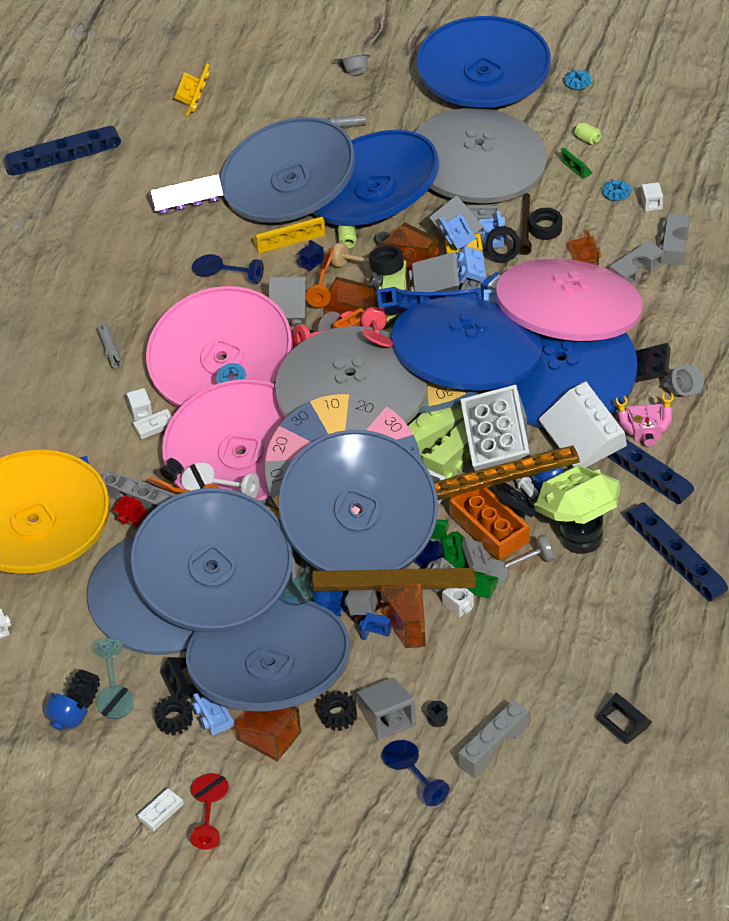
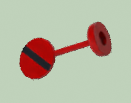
[190,773,229,850]

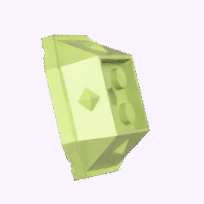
[534,465,621,524]

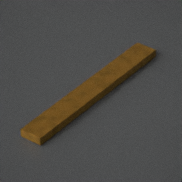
[434,445,580,500]
[312,568,476,591]

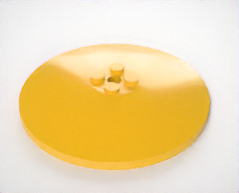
[0,450,110,574]

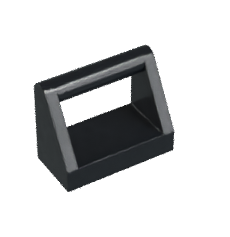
[160,657,202,700]
[596,693,652,744]

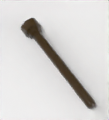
[519,193,532,255]

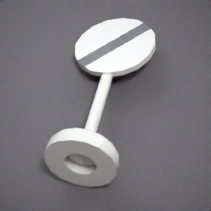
[181,463,259,498]

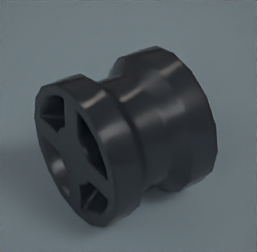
[159,458,184,482]
[427,701,448,727]

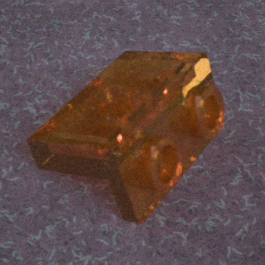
[567,230,601,266]

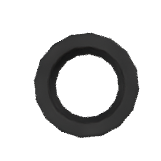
[529,208,562,240]
[486,226,520,262]
[369,246,404,275]

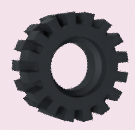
[66,669,100,709]
[319,691,357,731]
[154,695,193,736]

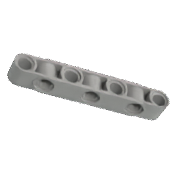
[101,471,176,513]

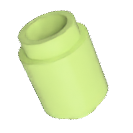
[575,123,601,145]
[338,225,357,248]

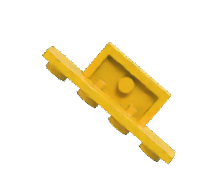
[174,63,210,117]

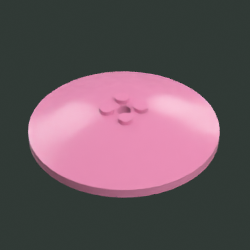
[495,259,643,341]
[146,286,293,408]
[162,379,285,500]

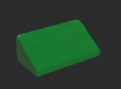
[561,147,593,179]
[441,531,469,568]
[466,572,499,598]

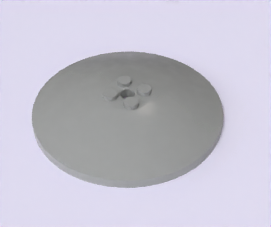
[415,108,547,203]
[275,326,428,424]

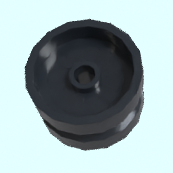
[560,515,603,554]

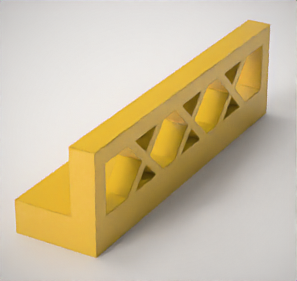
[253,216,325,254]

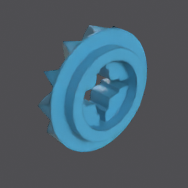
[565,69,591,89]
[603,179,631,201]
[216,363,247,383]

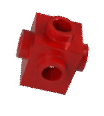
[112,495,148,528]

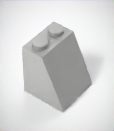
[429,195,484,241]
[409,252,459,292]
[269,277,308,326]
[356,677,416,741]

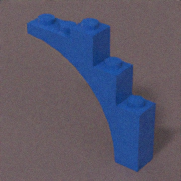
[377,287,483,315]

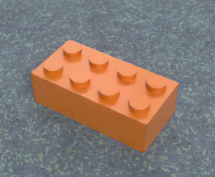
[449,487,530,561]

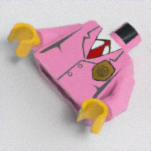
[614,392,674,447]

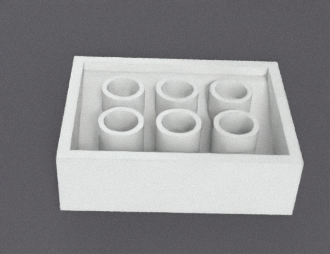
[539,382,627,468]
[460,385,530,471]

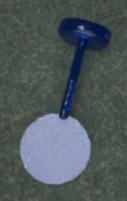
[192,254,264,284]
[382,740,450,806]

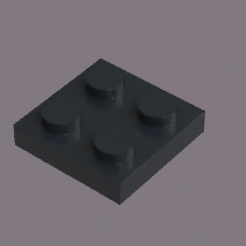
[635,343,671,383]
[495,483,536,518]

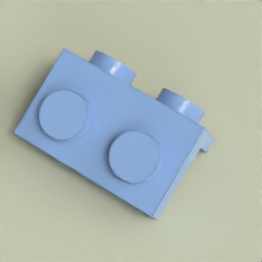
[479,211,507,249]
[440,214,476,249]
[456,246,486,283]
[192,693,235,736]

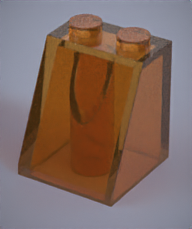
[383,222,440,272]
[323,276,378,315]
[381,583,426,648]
[235,706,301,762]

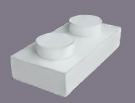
[133,409,172,440]
[137,788,184,832]

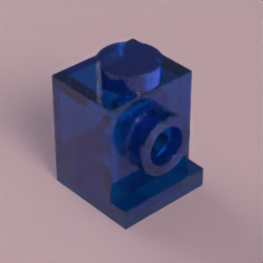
[296,240,324,272]
[414,540,444,569]

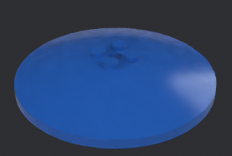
[417,16,551,108]
[313,130,439,226]
[391,297,542,390]
[491,332,637,429]

